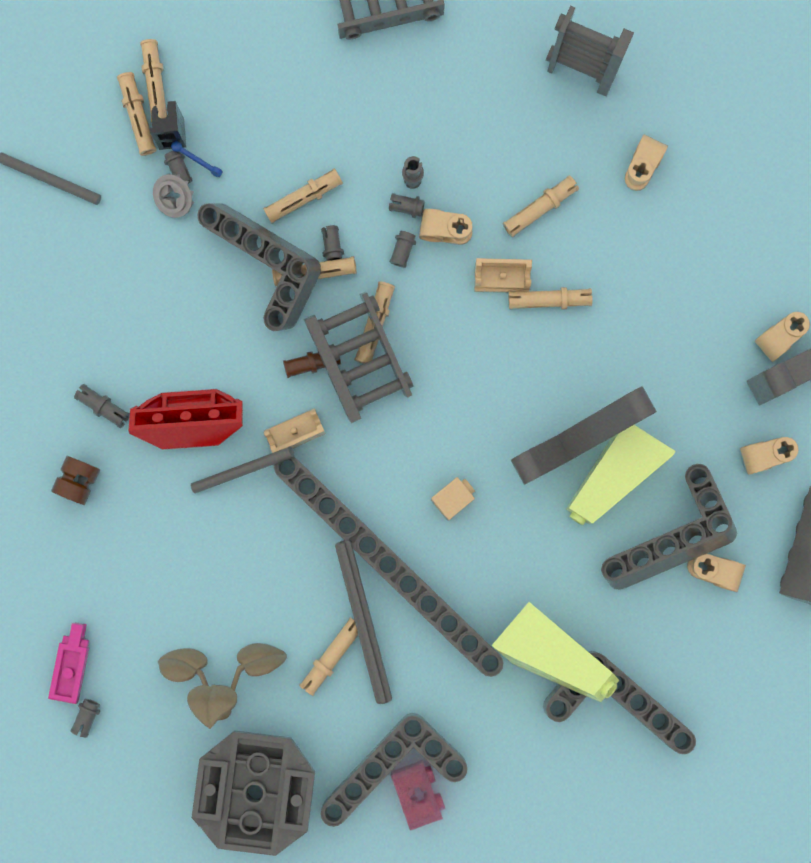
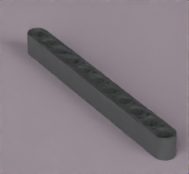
[274,457,503,677]

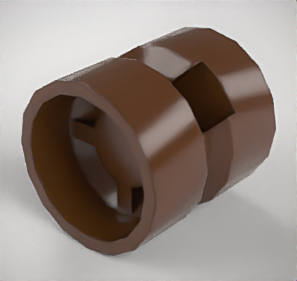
[51,455,101,505]

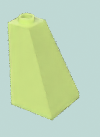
[566,425,676,525]
[492,602,619,702]

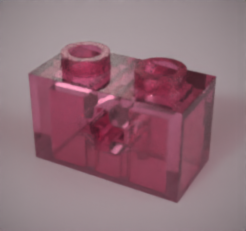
[391,760,446,831]

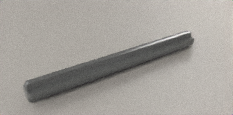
[335,540,392,704]

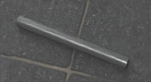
[0,152,101,205]
[191,447,294,494]

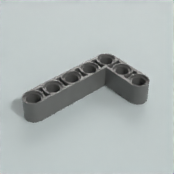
[197,203,321,331]
[747,349,811,405]
[511,386,657,485]
[601,464,737,590]
[543,651,696,754]
[321,713,467,827]

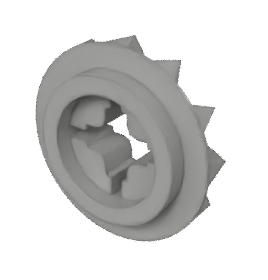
[153,173,194,218]

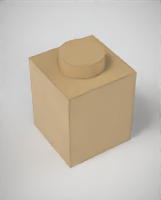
[431,477,475,521]

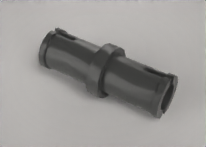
[402,156,424,189]
[74,384,130,428]

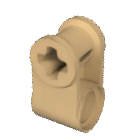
[624,134,668,191]
[419,209,472,245]
[754,312,810,362]
[740,437,799,475]
[687,554,746,592]

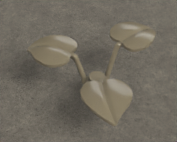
[158,643,287,729]

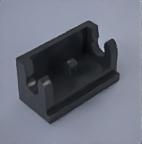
[150,101,186,150]

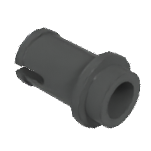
[164,151,193,184]
[389,193,425,218]
[321,225,344,261]
[389,231,416,268]
[70,699,101,738]

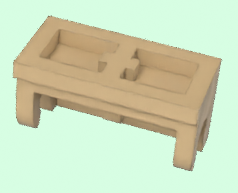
[474,258,532,293]
[264,408,326,453]

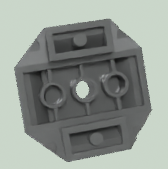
[191,731,315,856]

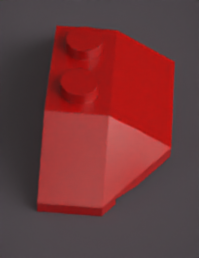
[128,389,243,450]

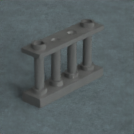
[337,0,445,40]
[546,5,634,97]
[303,292,414,423]

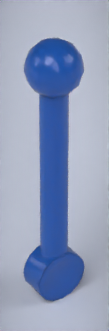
[171,141,223,177]

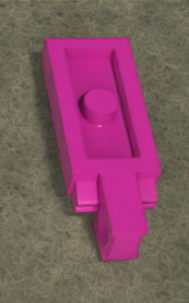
[48,622,89,704]

